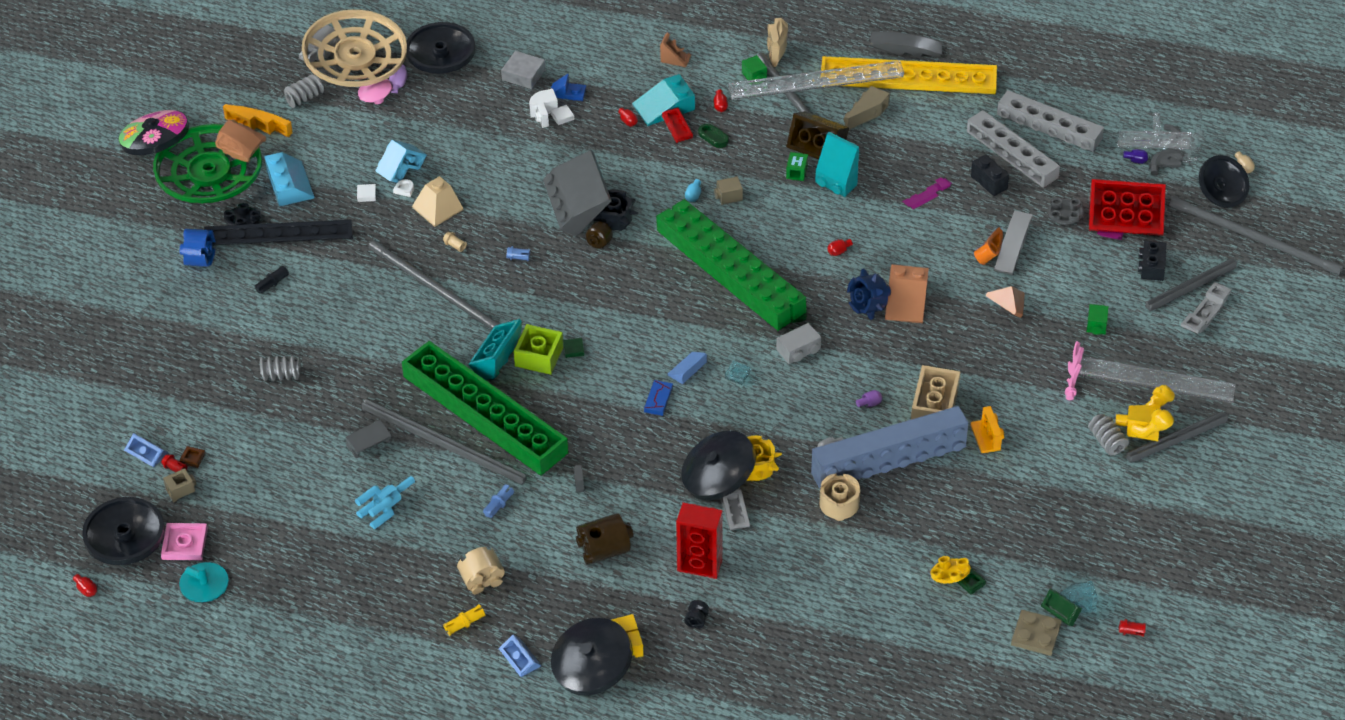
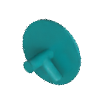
[179,562,229,602]

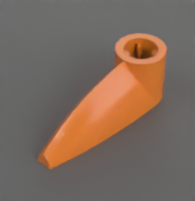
[974,227,1003,265]

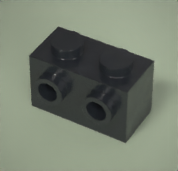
[971,154,1009,196]
[1138,240,1167,281]

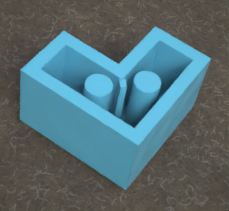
[376,140,427,183]

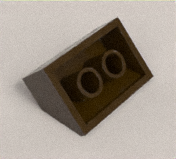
[786,111,849,159]

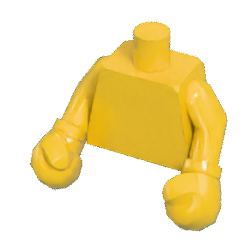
[1115,385,1175,441]

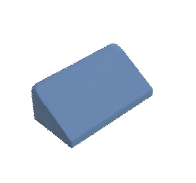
[668,352,707,384]
[124,433,168,467]
[499,634,541,677]

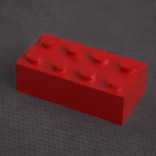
[676,502,723,579]

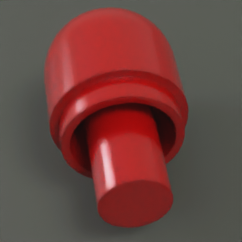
[713,89,728,112]
[618,108,638,127]
[827,239,853,256]
[73,574,97,597]

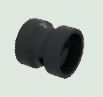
[684,600,709,629]

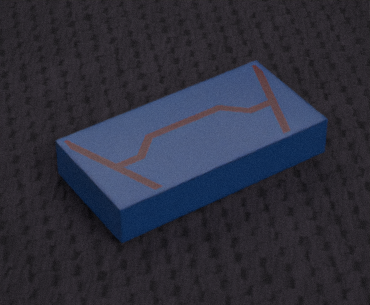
[644,380,673,416]

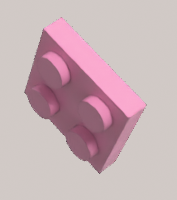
[161,523,208,560]

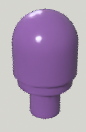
[856,390,882,407]

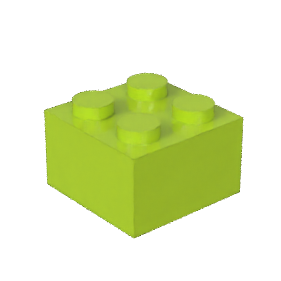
[514,324,563,375]

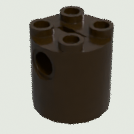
[575,513,634,565]

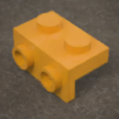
[970,406,1004,453]

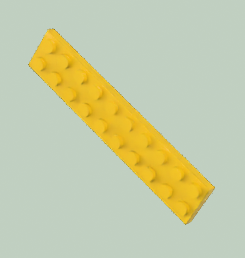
[820,56,997,94]

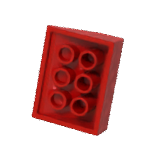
[1089,179,1166,236]

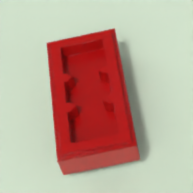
[662,108,693,143]

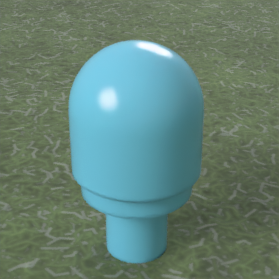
[685,179,701,202]

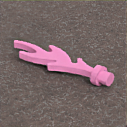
[1065,341,1084,400]

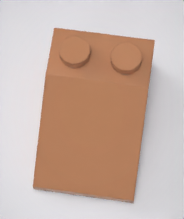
[885,264,929,324]

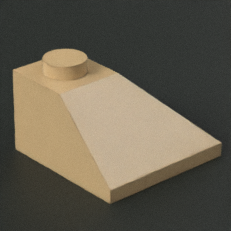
[412,176,463,227]

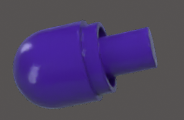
[1123,149,1149,164]

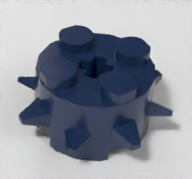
[847,268,891,320]

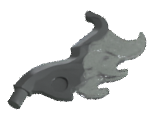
[1149,124,1204,175]

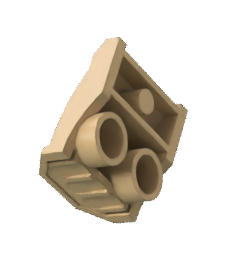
[767,18,788,67]

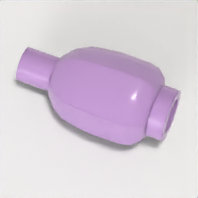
[389,65,407,93]

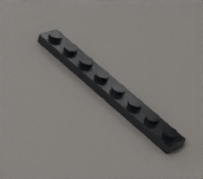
[204,219,353,246]

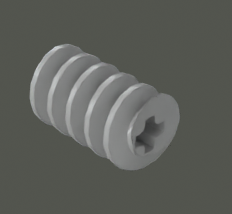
[284,74,324,108]
[260,356,301,381]
[1088,414,1129,456]

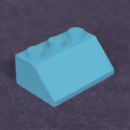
[264,152,314,207]

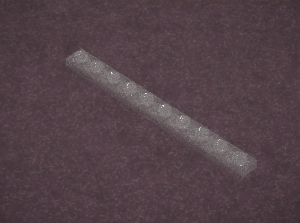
[728,60,904,100]

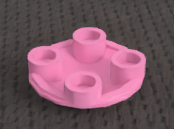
[358,79,393,105]

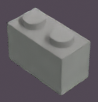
[776,323,821,364]

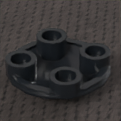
[224,203,261,225]

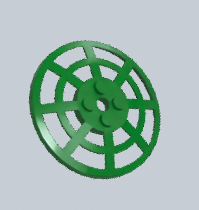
[153,124,262,203]

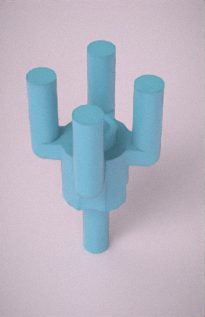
[355,476,415,529]

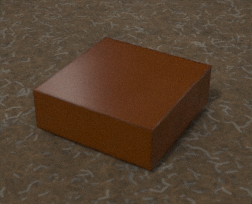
[179,446,206,468]

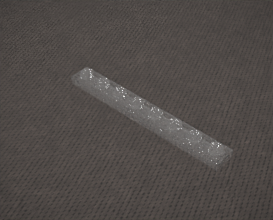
[1078,356,1236,403]

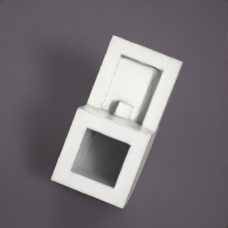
[529,89,558,128]

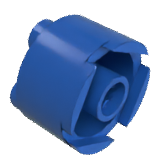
[179,229,215,267]

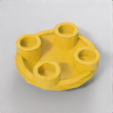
[930,556,971,584]

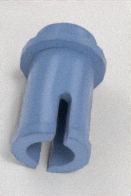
[506,246,530,261]

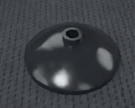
[1199,155,1250,208]

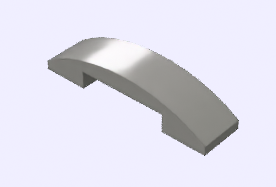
[1181,282,1232,334]

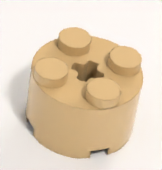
[819,473,860,521]
[457,547,505,595]

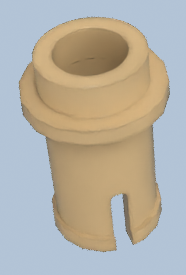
[443,232,467,252]

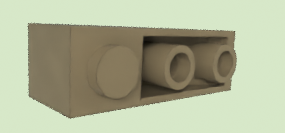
[844,86,890,129]

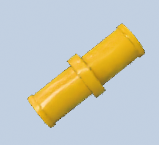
[443,604,485,636]

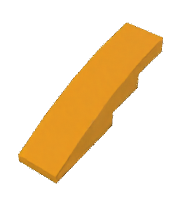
[223,104,293,137]

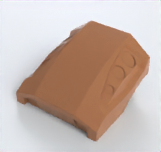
[215,119,266,163]

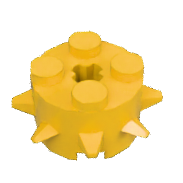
[746,436,782,481]

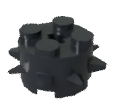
[593,189,639,231]

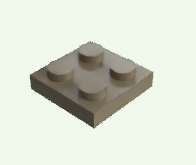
[1011,610,1062,656]

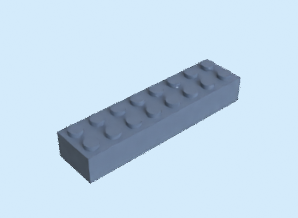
[811,406,968,489]

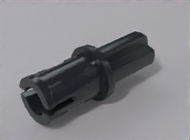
[255,266,289,294]

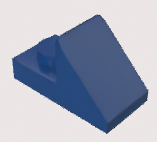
[551,74,586,101]

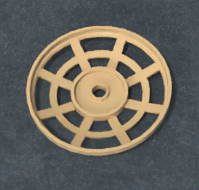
[302,10,407,87]

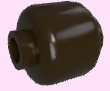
[586,222,613,249]

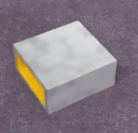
[501,51,546,89]

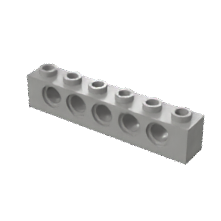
[997,90,1104,152]
[967,110,1060,188]

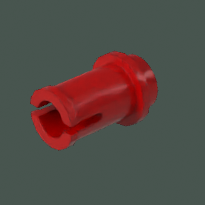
[161,454,188,472]
[1119,619,1146,637]

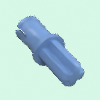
[483,484,514,518]

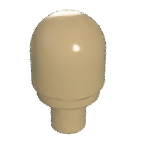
[1234,151,1255,173]

